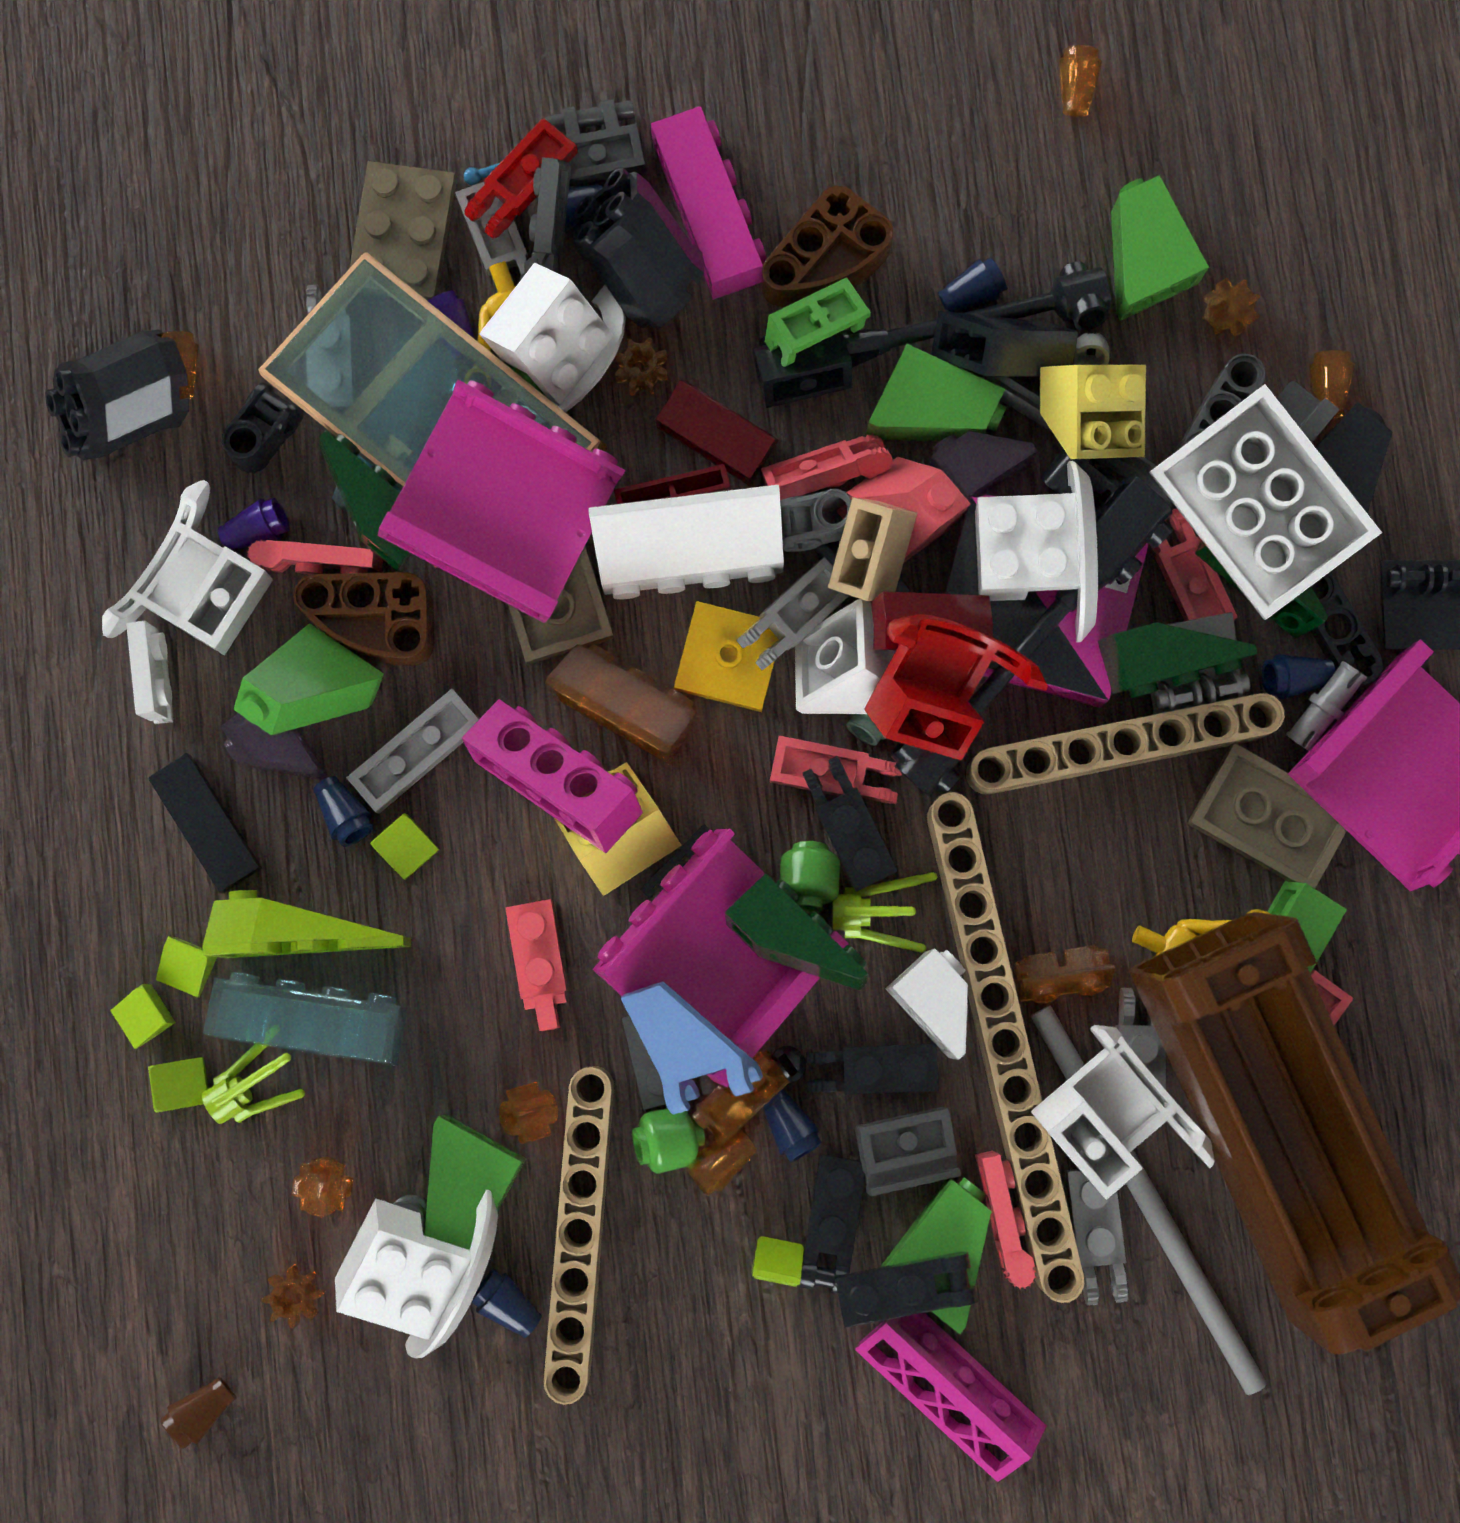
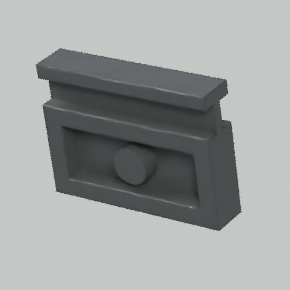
[854,1106,961,1196]

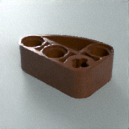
[761,185,893,307]
[293,572,434,666]

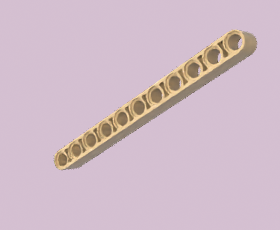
[927,792,1084,1303]

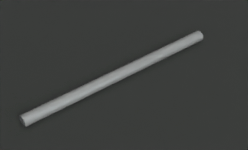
[1030,1005,1267,1395]

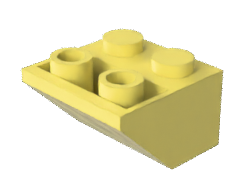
[1040,365,1146,459]
[553,762,682,896]

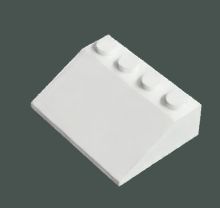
[1149,384,1382,620]
[588,485,784,599]

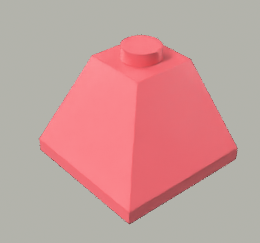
[837,457,971,562]

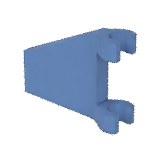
[621,981,763,1115]

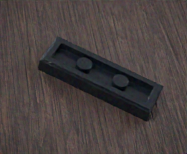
[148,753,262,893]

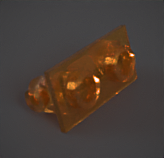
[1014,944,1116,1003]
[692,1050,789,1146]

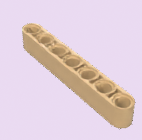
[966,693,1285,794]
[544,1066,614,1405]

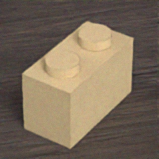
[828,497,917,601]

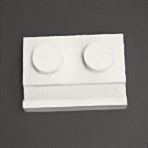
[126,620,174,724]

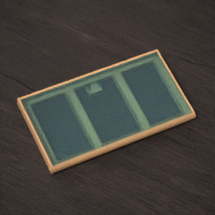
[258,252,601,489]

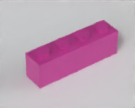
[651,106,767,300]

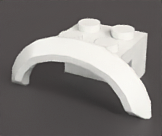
[479,263,626,424]
[975,461,1098,643]
[102,480,273,656]
[1030,1025,1214,1200]
[335,1189,498,1359]

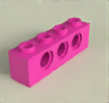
[461,699,643,854]

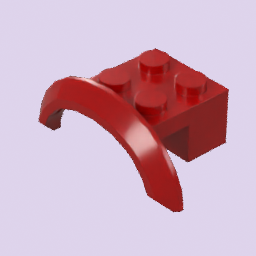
[864,614,1048,761]

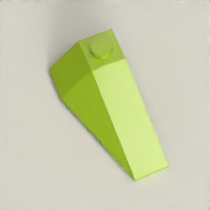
[202,890,411,958]

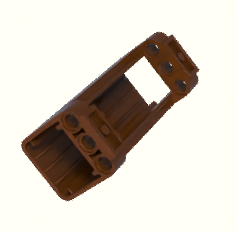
[1129,912,1460,1354]

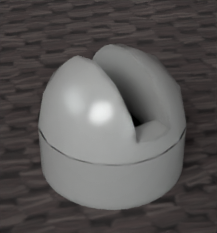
[1073,333,1109,365]

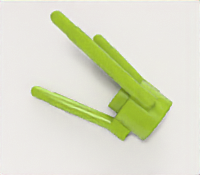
[833,872,938,953]
[202,1025,305,1124]

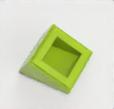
[370,813,440,880]
[156,936,217,998]
[110,984,176,1049]
[149,1057,208,1113]
[752,1236,804,1287]

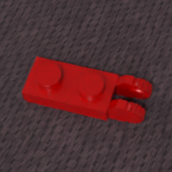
[464,118,578,239]

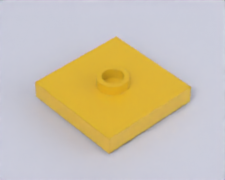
[673,601,779,712]

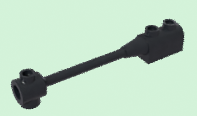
[752,261,1111,408]
[890,476,1173,796]

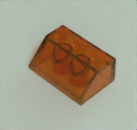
[545,643,698,765]

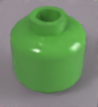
[780,841,840,913]
[632,1108,705,1174]

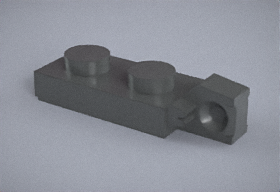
[524,157,571,274]

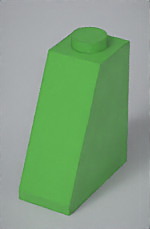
[1111,175,1209,321]
[865,344,1007,442]
[234,623,384,735]
[424,1114,526,1250]
[880,1177,991,1334]

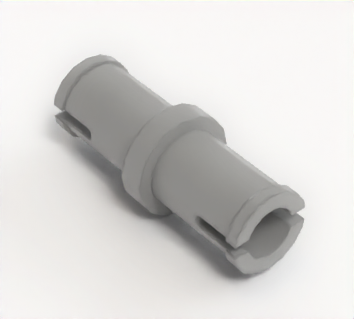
[1286,661,1367,751]

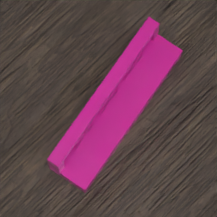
[855,1312,1047,1483]

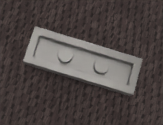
[346,689,479,814]

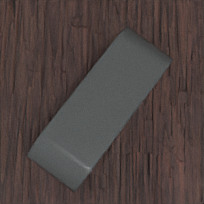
[1174,353,1266,453]

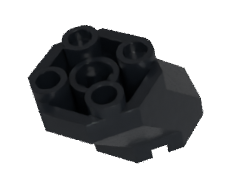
[574,167,704,328]
[45,329,189,460]

